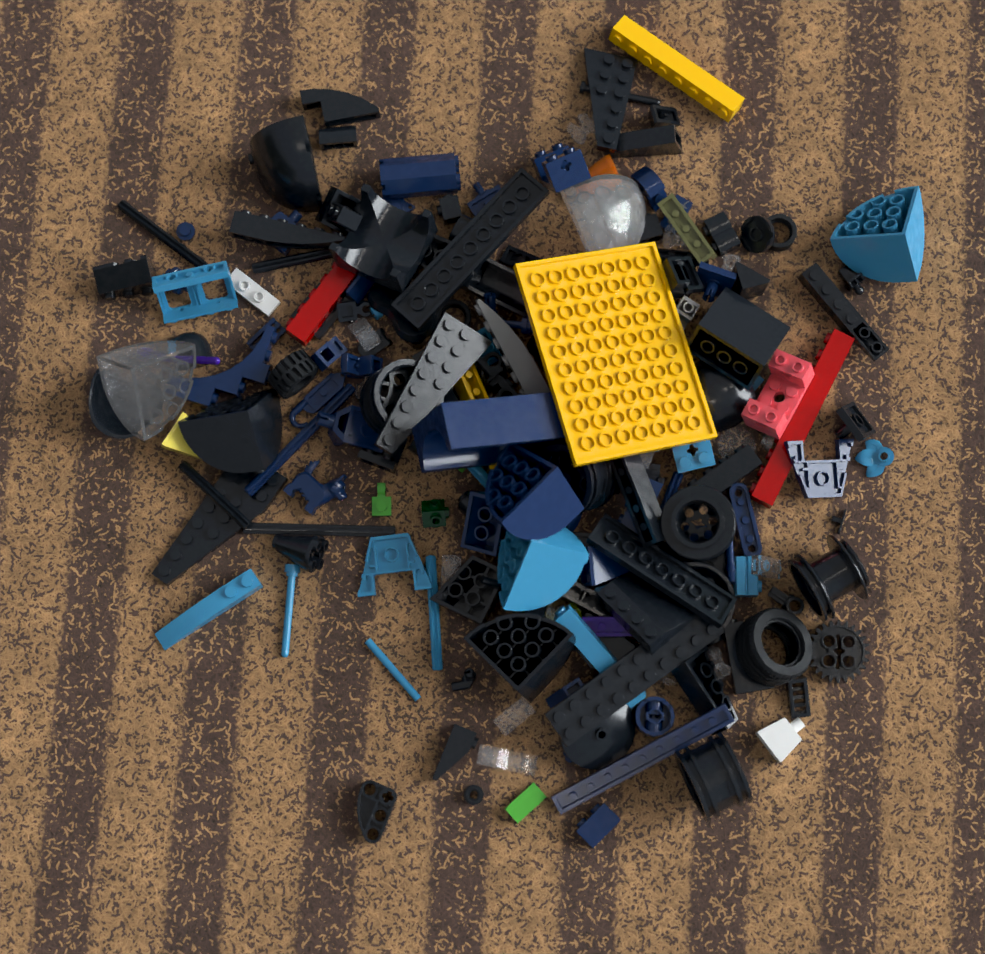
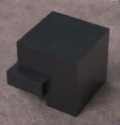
[662,256,704,299]

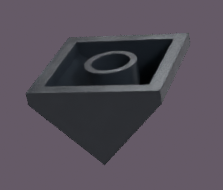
[732,261,770,299]

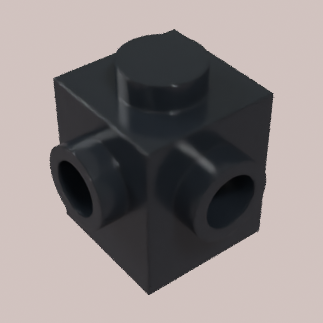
[436,194,462,226]

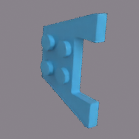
[358,533,433,597]

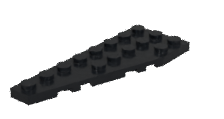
[152,471,288,585]

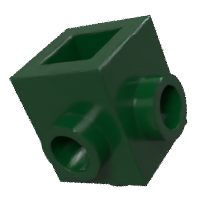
[421,499,450,528]

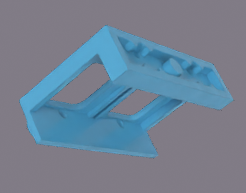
[152,261,238,324]

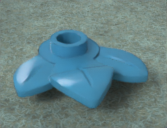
[855,439,894,478]

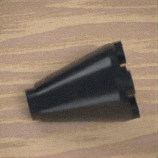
[272,533,329,573]

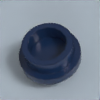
[176,222,195,241]

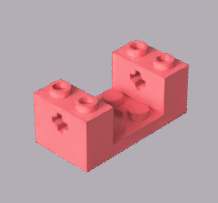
[741,349,815,440]

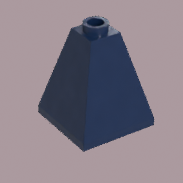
[580,546,630,587]

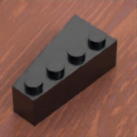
[671,646,739,735]

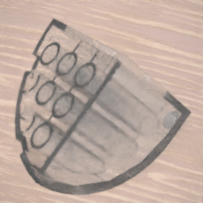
[560,174,646,252]
[96,340,196,441]

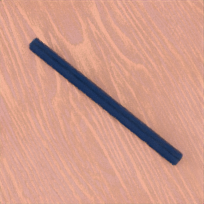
[244,384,356,496]

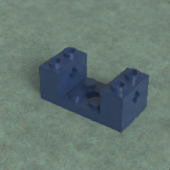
[530,142,591,193]

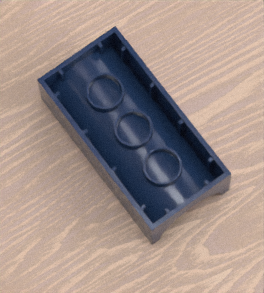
[412,392,565,473]

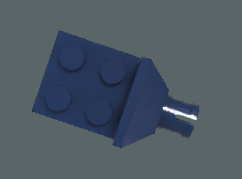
[315,405,383,454]

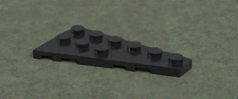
[583,48,638,154]

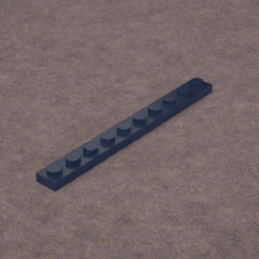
[551,702,735,814]

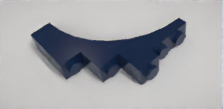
[165,325,278,407]

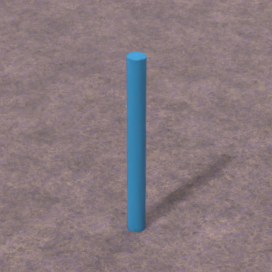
[365,638,421,702]

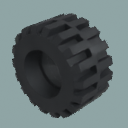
[267,349,319,399]

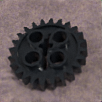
[809,620,870,684]

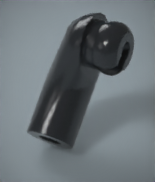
[451,668,476,692]

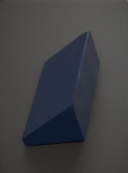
[346,275,375,304]

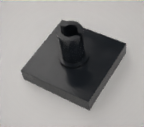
[834,401,876,442]

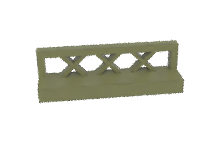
[657,193,717,264]

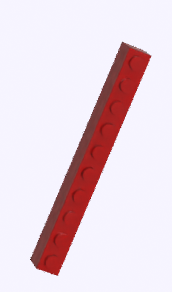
[749,328,855,509]

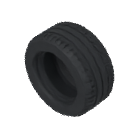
[735,607,812,686]

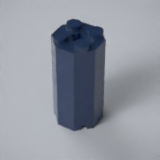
[379,153,461,200]

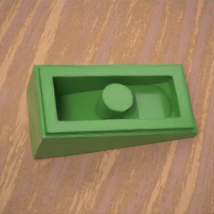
[505,782,546,824]

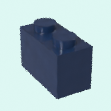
[576,803,621,848]

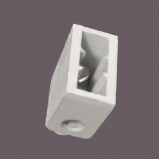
[755,717,805,763]

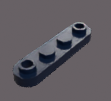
[729,483,762,557]

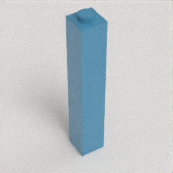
[554,604,646,709]

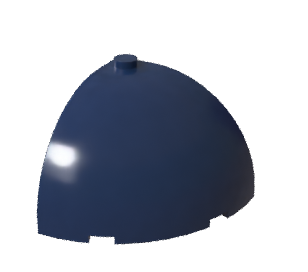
[485,444,584,540]

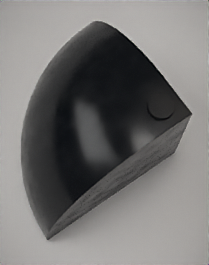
[248,115,323,213]
[178,389,282,474]
[463,613,576,703]

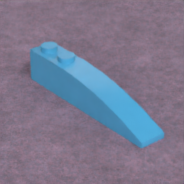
[155,568,263,650]

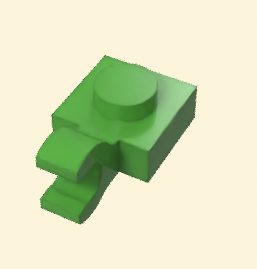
[372,483,392,517]

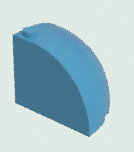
[830,186,924,283]
[497,527,589,611]

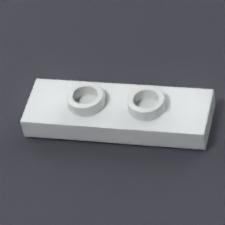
[231,268,280,317]

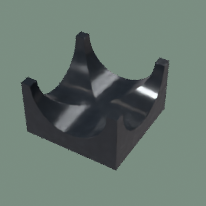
[329,183,438,293]

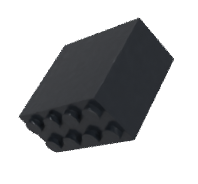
[688,287,791,390]

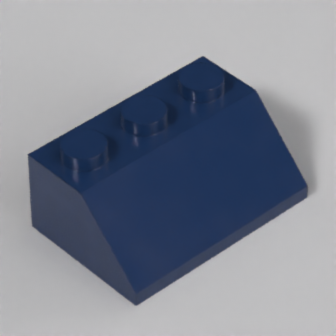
[460,491,506,557]

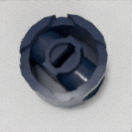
[634,696,675,737]

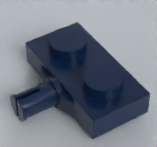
[467,182,501,217]

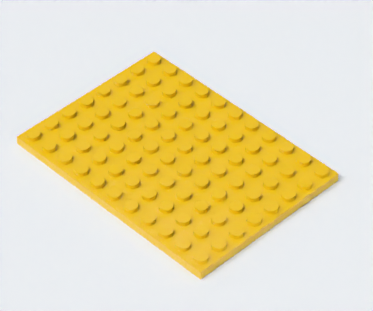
[513,242,718,467]

